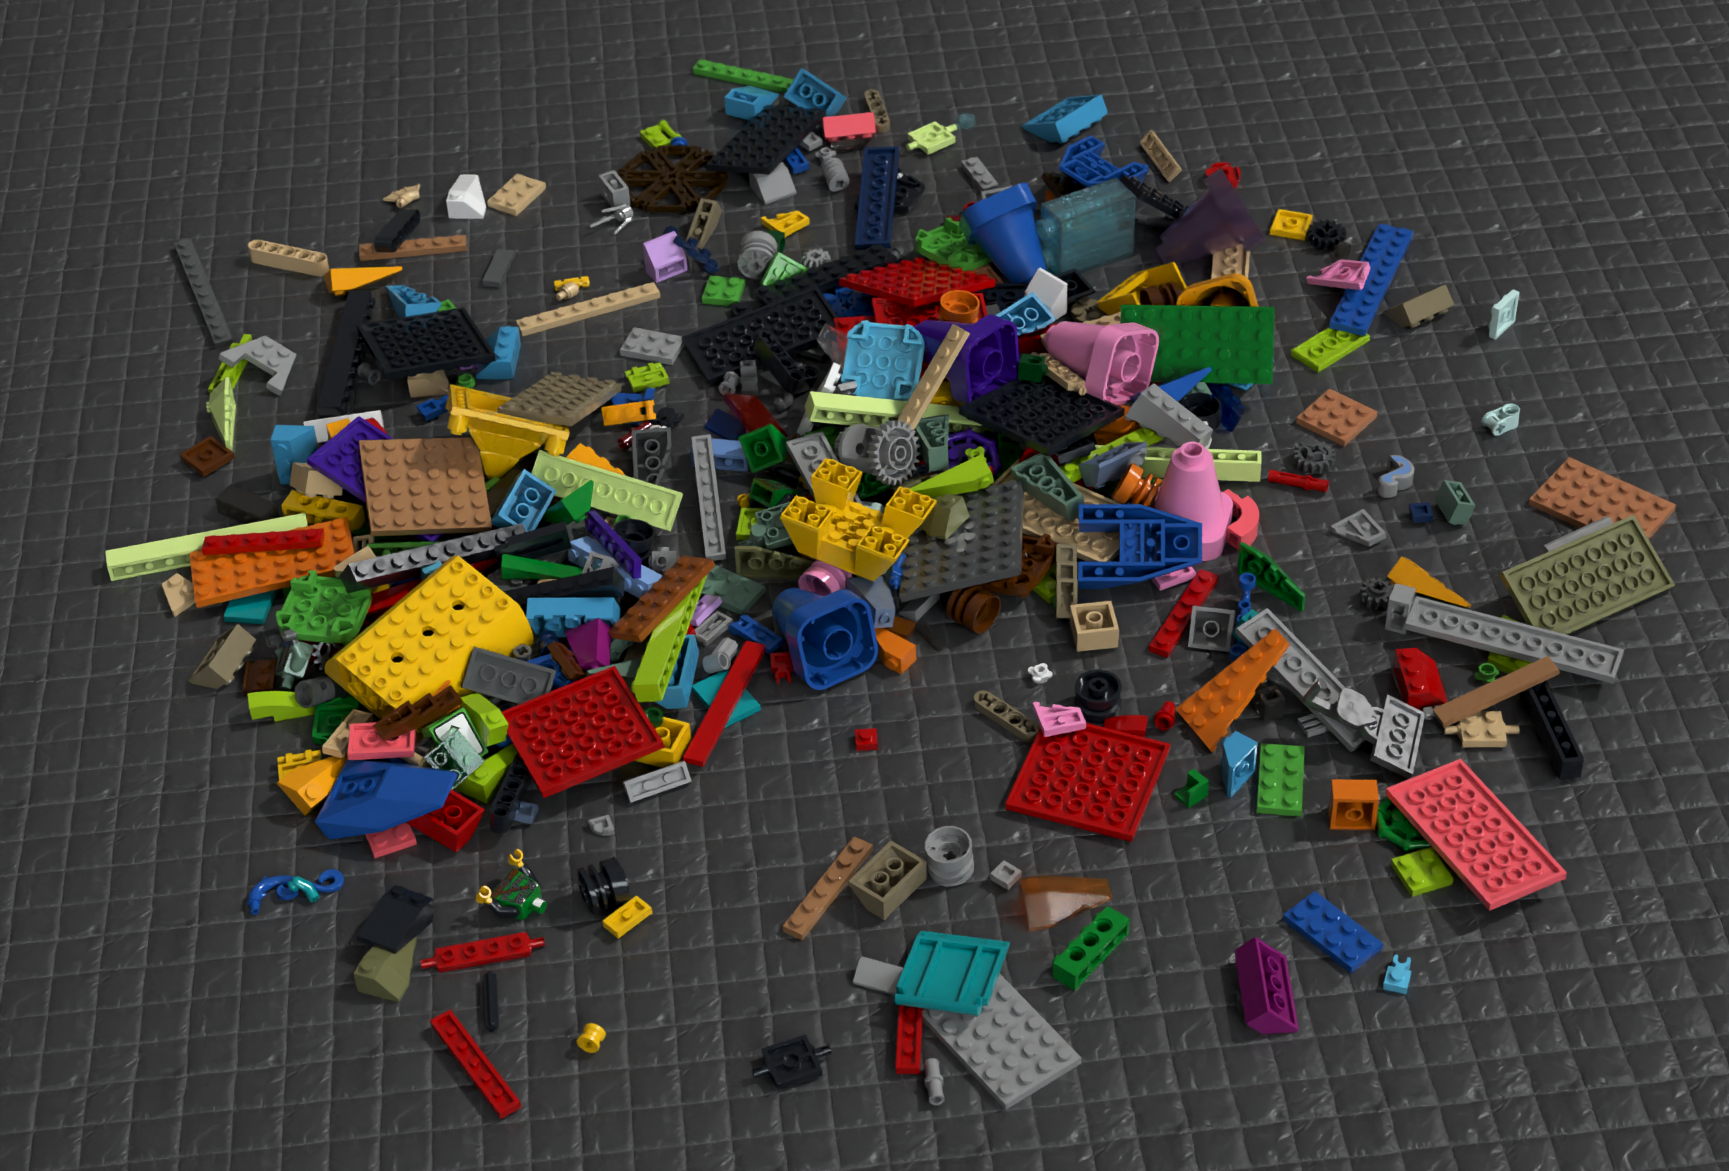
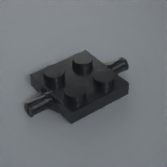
[752,1034,832,1090]

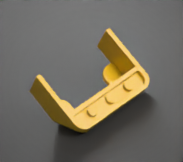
[1096,262,1187,316]

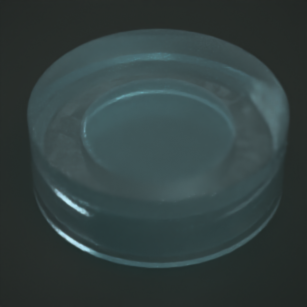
[958,113,975,128]

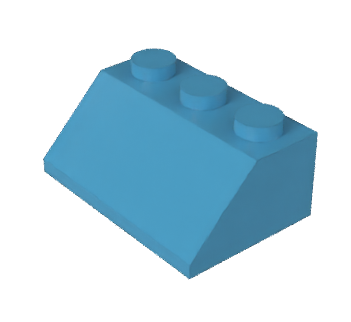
[784,68,847,117]
[476,326,521,379]
[270,425,319,485]

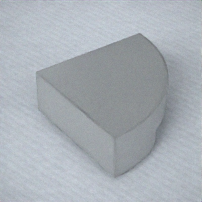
[588,815,615,836]

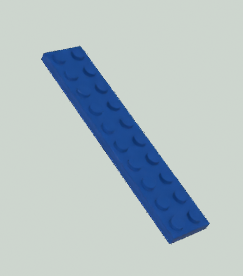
[1329,224,1414,336]

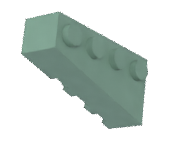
[1010,453,1085,522]

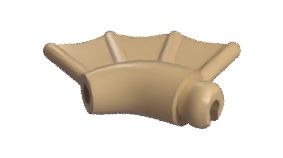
[383,184,420,208]

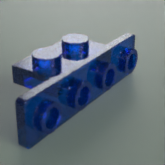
[1206,383,1246,432]

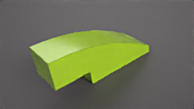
[247,691,316,722]

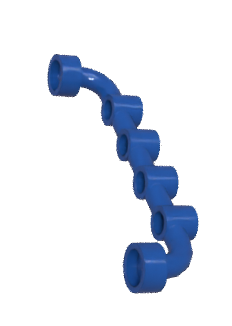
[1230,573,1256,661]

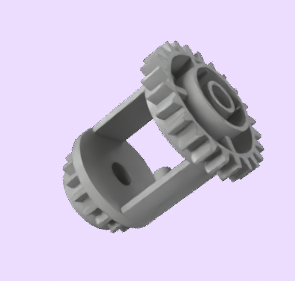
[834,420,920,485]

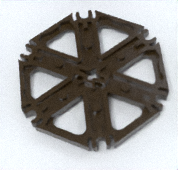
[617,145,728,212]

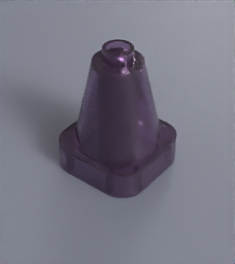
[1155,168,1266,267]

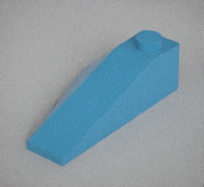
[996,292,1057,336]

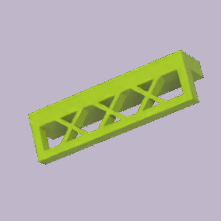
[208,334,252,394]

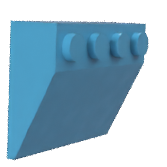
[1022,94,1108,144]

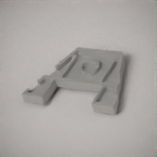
[219,335,296,396]

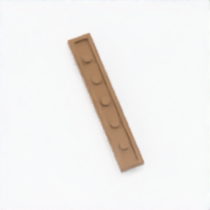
[1433,656,1559,728]

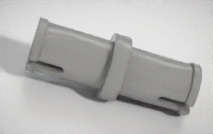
[924,1058,944,1105]

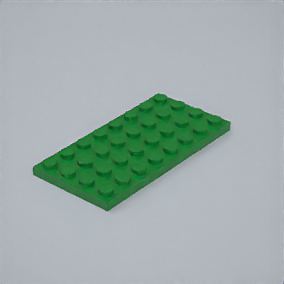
[1120,305,1275,384]

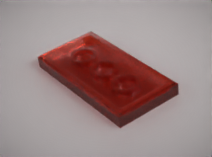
[723,393,787,437]

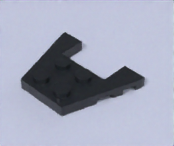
[854,168,925,212]

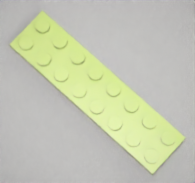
[531,450,683,532]

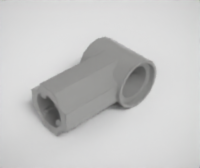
[703,637,738,674]

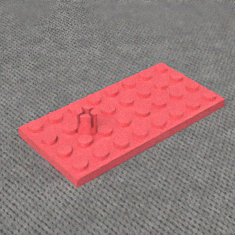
[1386,759,1567,911]

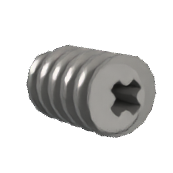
[821,157,850,192]

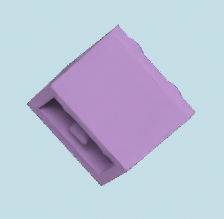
[643,231,687,283]

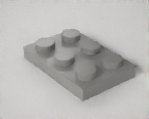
[620,327,684,365]

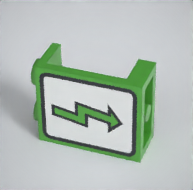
[421,707,488,775]

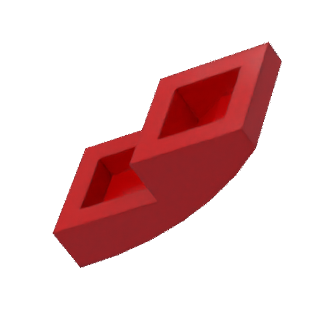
[1103,715,1148,737]

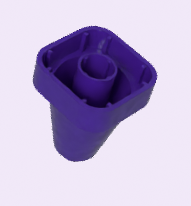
[914,314,1019,404]

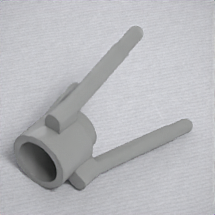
[589,203,633,235]

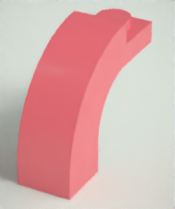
[1223,489,1259,551]

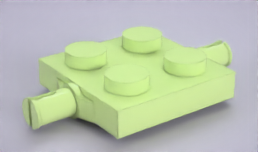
[906,121,957,154]

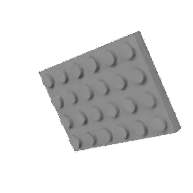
[923,974,1081,1110]

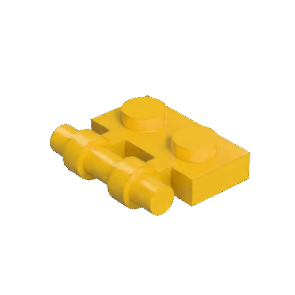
[277,749,322,780]

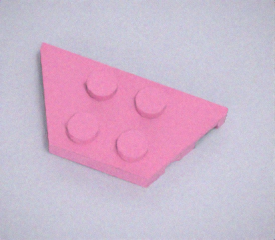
[1306,259,1370,290]

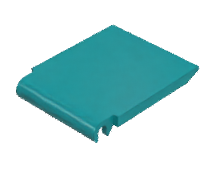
[895,931,1010,1016]

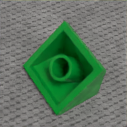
[738,424,787,473]

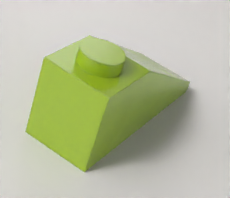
[460,692,509,747]

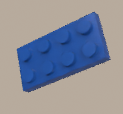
[1283,891,1383,973]

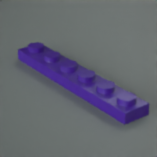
[585,510,642,579]

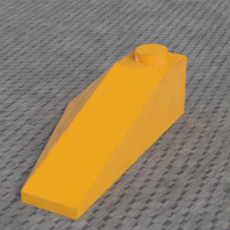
[324,266,402,296]
[1387,556,1472,608]

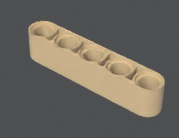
[248,240,329,277]

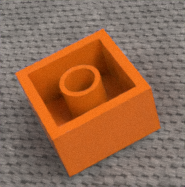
[1328,779,1379,830]

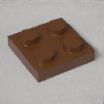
[180,436,235,477]

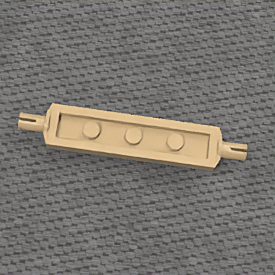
[1031,352,1087,395]

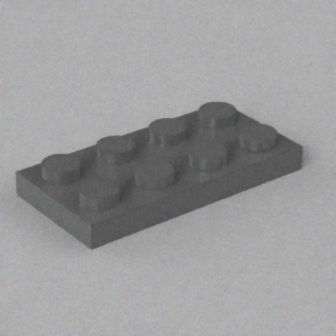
[462,647,556,704]

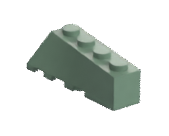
[914,414,949,472]

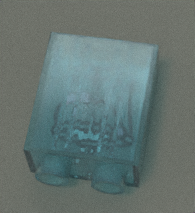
[1036,178,1135,276]

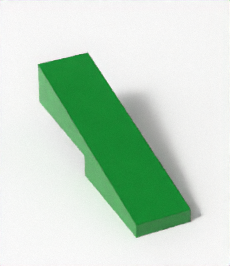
[501,554,583,579]

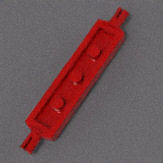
[420,932,545,973]

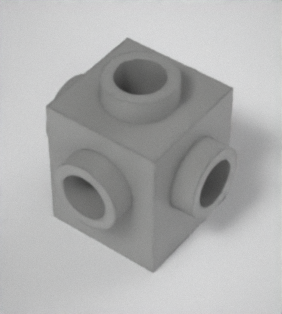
[649,547,678,576]

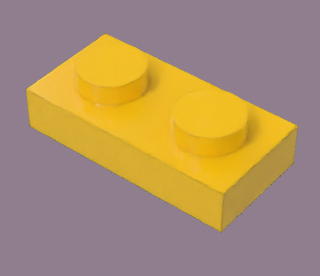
[602,896,652,939]

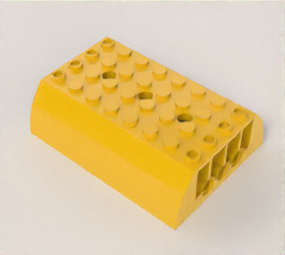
[325,556,534,745]

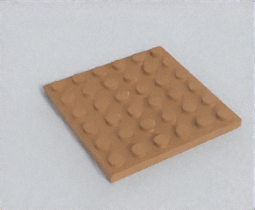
[358,437,492,536]

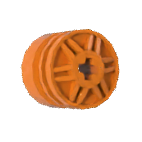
[938,290,980,324]
[1111,463,1162,507]

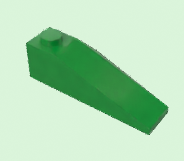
[540,480,594,524]

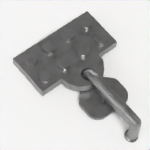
[1302,678,1425,779]

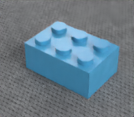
[491,469,557,532]

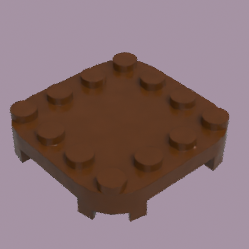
[979,533,1056,598]

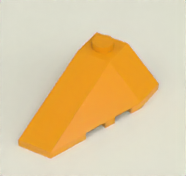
[277,751,366,816]

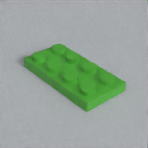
[1257,743,1305,817]

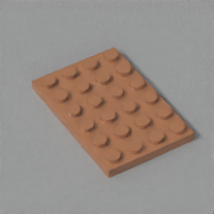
[1528,457,1676,539]

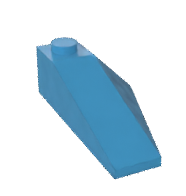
[386,285,441,317]

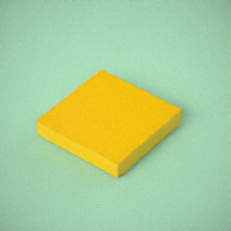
[1270,209,1313,241]

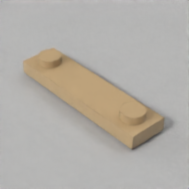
[1139,130,1182,182]

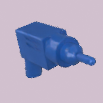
[885,553,906,590]

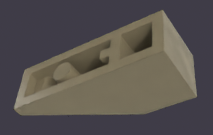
[686,198,722,250]

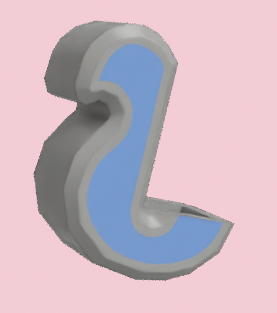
[1377,455,1414,498]

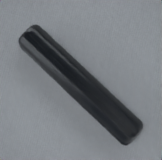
[483,971,499,1032]

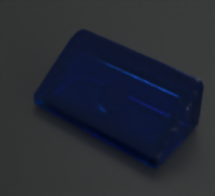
[705,408,746,441]

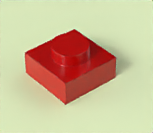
[855,728,878,751]

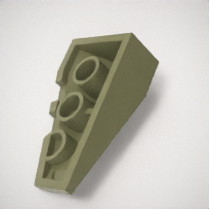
[917,494,970,540]

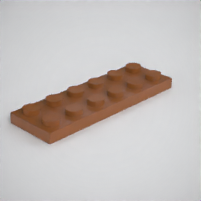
[608,556,715,642]

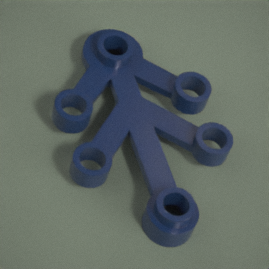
[663,225,719,274]

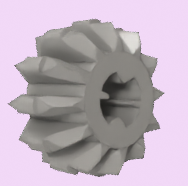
[801,249,831,269]

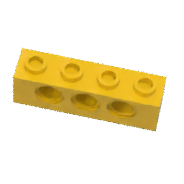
[281,490,365,531]

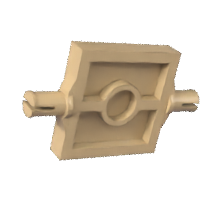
[1444,711,1519,747]

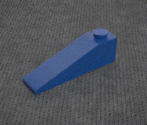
[1129,367,1211,403]

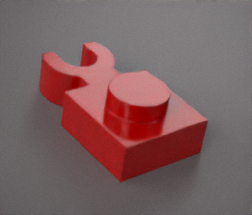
[770,652,793,684]

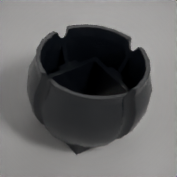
[1181,392,1222,432]

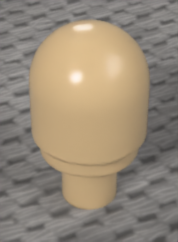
[556,282,579,301]

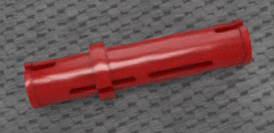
[1268,469,1329,493]

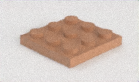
[1296,388,1378,447]

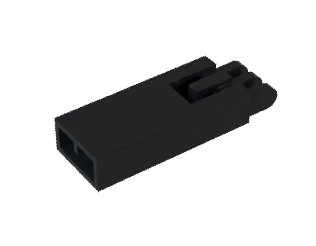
[494,522,571,566]

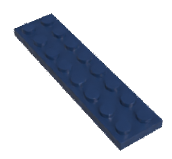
[855,146,900,250]

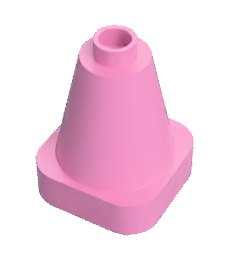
[1044,321,1159,405]
[1150,442,1233,561]

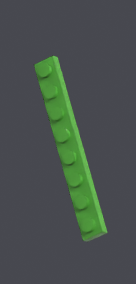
[693,60,794,93]

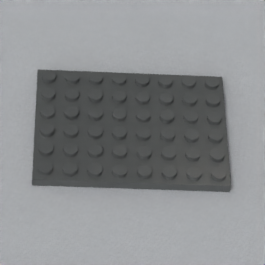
[899,480,1024,602]

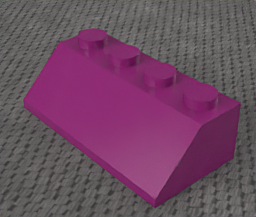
[1234,937,1299,1034]

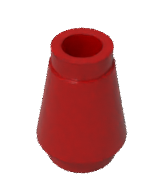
[1154,701,1175,730]

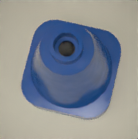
[959,183,1047,283]
[772,588,878,690]

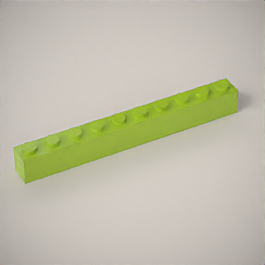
[631,574,708,702]

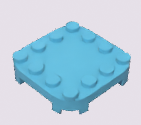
[841,320,925,401]

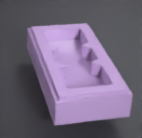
[690,595,722,626]

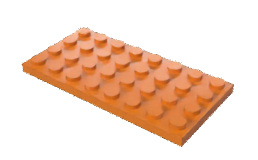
[189,517,355,608]

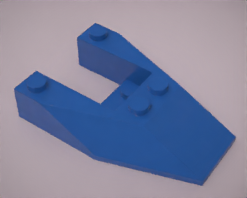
[1058,135,1149,194]
[1078,504,1202,589]

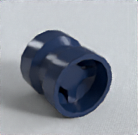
[536,630,558,656]

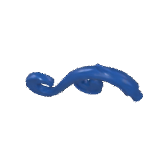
[248,869,344,915]

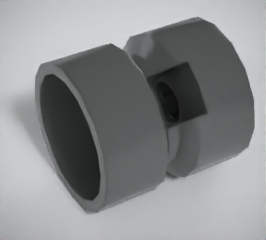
[295,676,336,708]

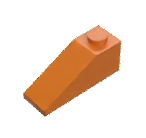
[874,628,917,674]

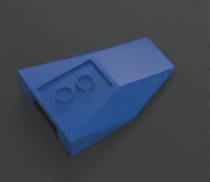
[315,759,458,839]

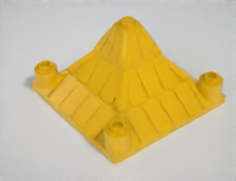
[445,384,570,479]

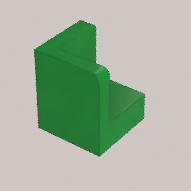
[1175,769,1209,808]

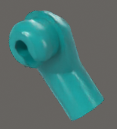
[288,876,320,903]

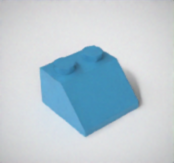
[1220,731,1258,798]

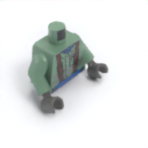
[265,629,314,690]

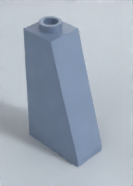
[846,576,895,628]

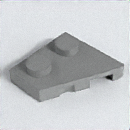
[1331,509,1386,547]

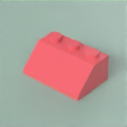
[821,112,876,143]

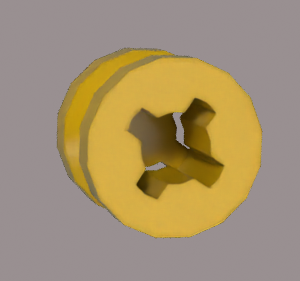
[577,1023,606,1053]

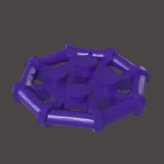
[948,428,1002,479]

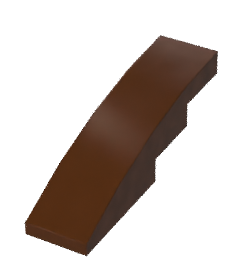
[373,685,463,740]

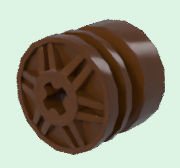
[1139,281,1181,305]
[946,585,1001,634]

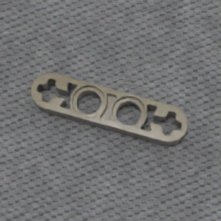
[864,90,890,133]
[974,690,1040,743]

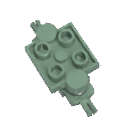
[738,501,793,550]

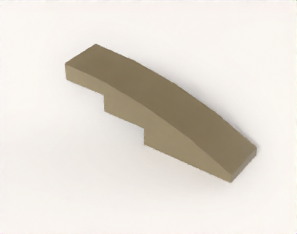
[1056,544,1078,619]

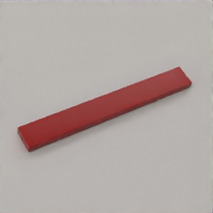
[683,641,766,767]

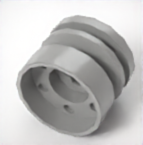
[738,231,777,280]
[925,826,974,887]

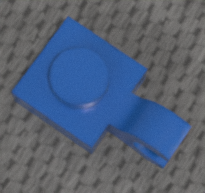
[417,395,449,421]

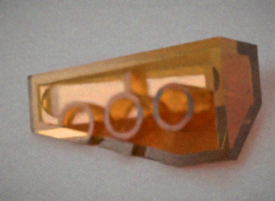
[1019,875,1113,931]

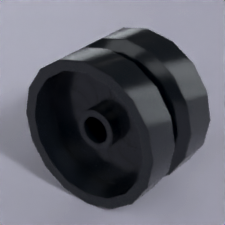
[1074,669,1122,724]

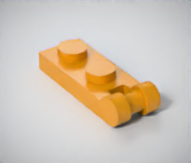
[601,400,656,426]

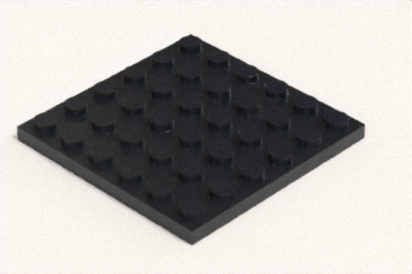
[357,307,496,380]
[959,375,1125,456]

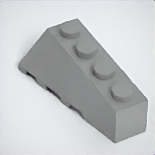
[1124,384,1213,447]

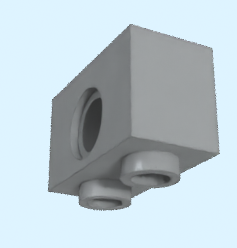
[598,170,630,207]

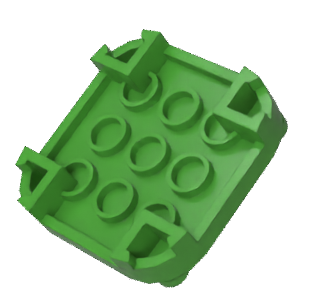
[914,218,992,271]
[276,570,373,645]

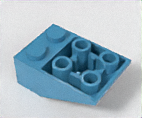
[724,86,779,121]

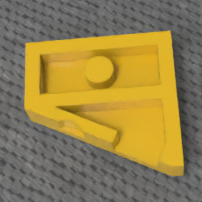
[761,211,810,237]

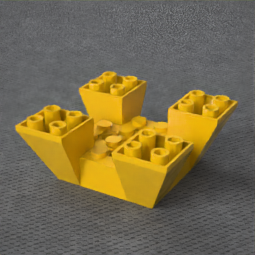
[780,458,937,582]

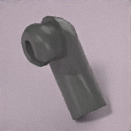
[773,391,793,411]

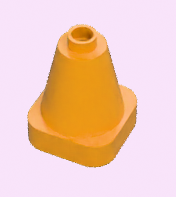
[1177,273,1259,307]

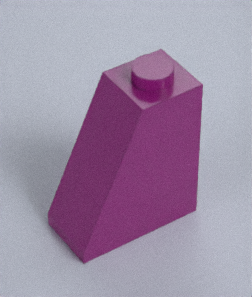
[565,618,611,671]

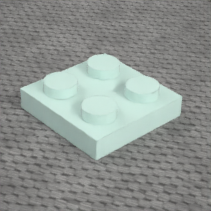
[1488,289,1519,339]

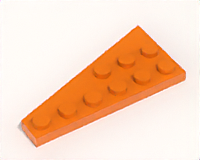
[1175,628,1290,753]

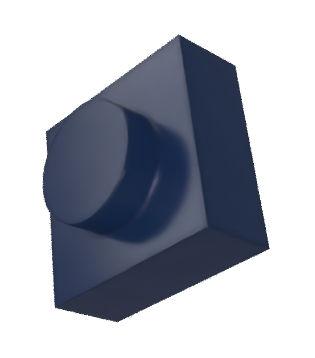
[1409,502,1433,523]

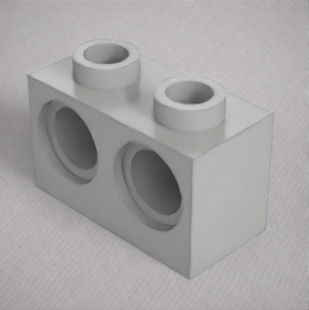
[1385,583,1416,634]

